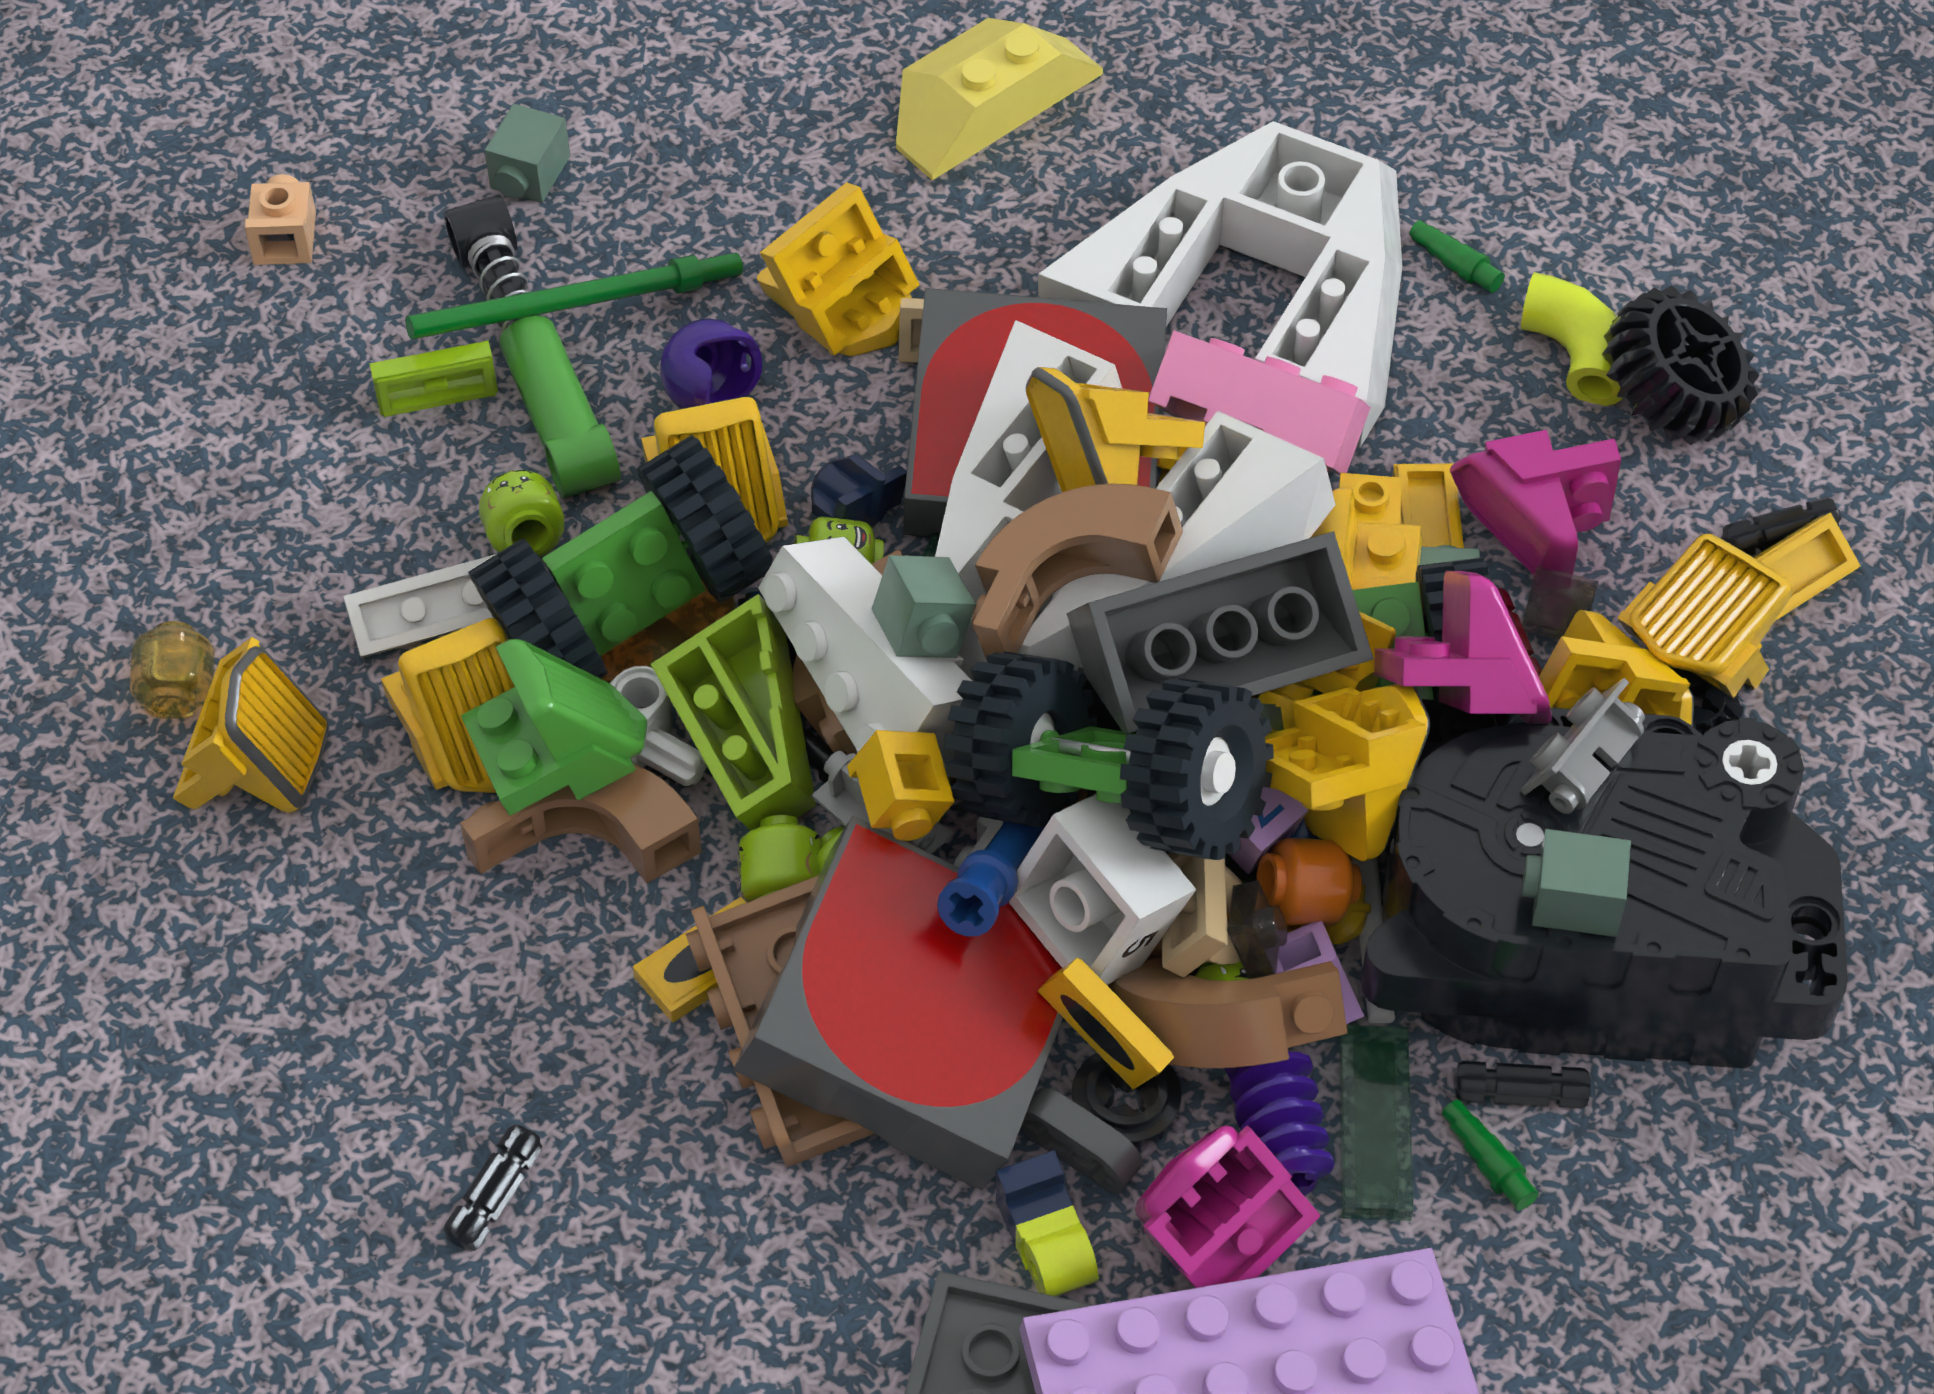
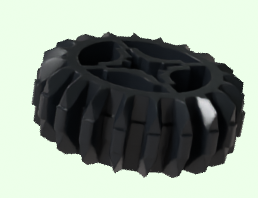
[1602,286,1759,445]

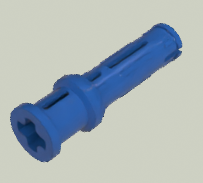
[937,821,1049,937]

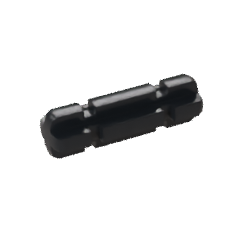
[1721,497,1841,556]
[1454,1060,1591,1108]
[444,1124,542,1252]

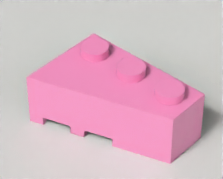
[1148,330,1371,475]

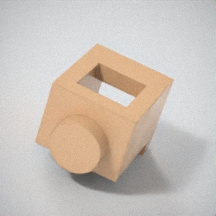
[244,174,316,265]

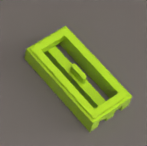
[369,340,498,417]

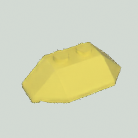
[896,18,1103,180]

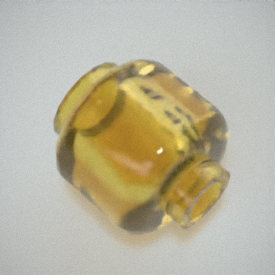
[130,621,215,719]

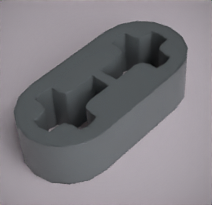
[1021,1087,1143,1194]

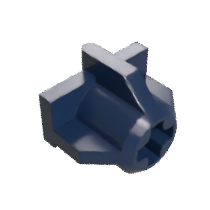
[811,454,907,527]

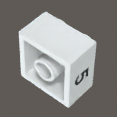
[1009,794,1196,985]

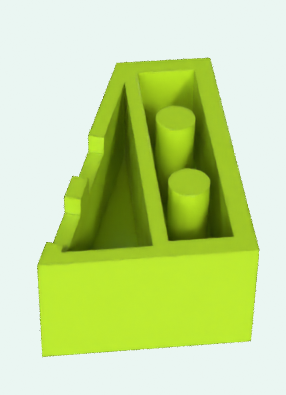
[651,594,816,830]

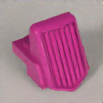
[1450,430,1621,590]
[1374,571,1552,724]
[1135,1125,1321,1288]

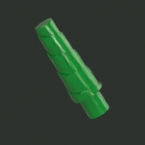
[1409,220,1505,293]
[1441,1099,1539,1210]

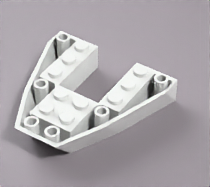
[1038,121,1402,448]
[935,320,1336,681]

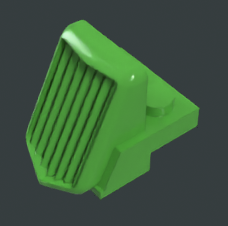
[460,639,647,816]

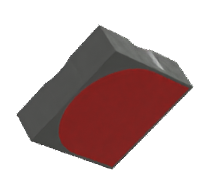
[903,288,1167,538]
[733,815,1063,1190]

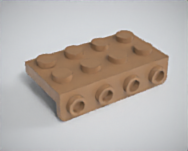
[686,875,875,1168]

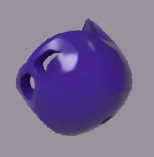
[660,318,762,409]

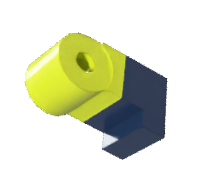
[996,1150,1099,1296]

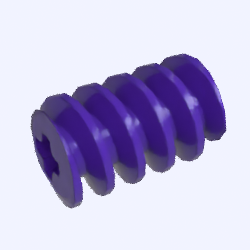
[1225,1051,1335,1196]

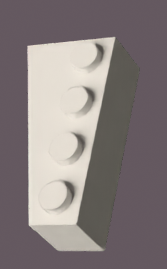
[758,537,972,770]

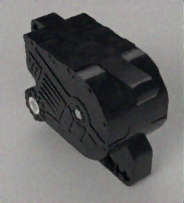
[1360,699,1848,1068]

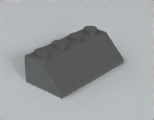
[1066,531,1374,735]

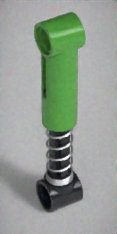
[443,194,621,499]

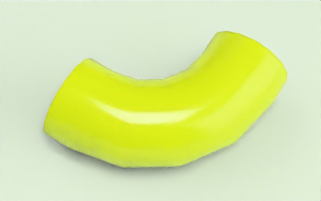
[1521,272,1623,406]

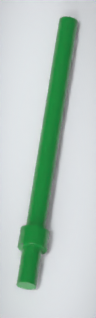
[405,252,743,340]

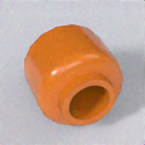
[1256,838,1362,927]

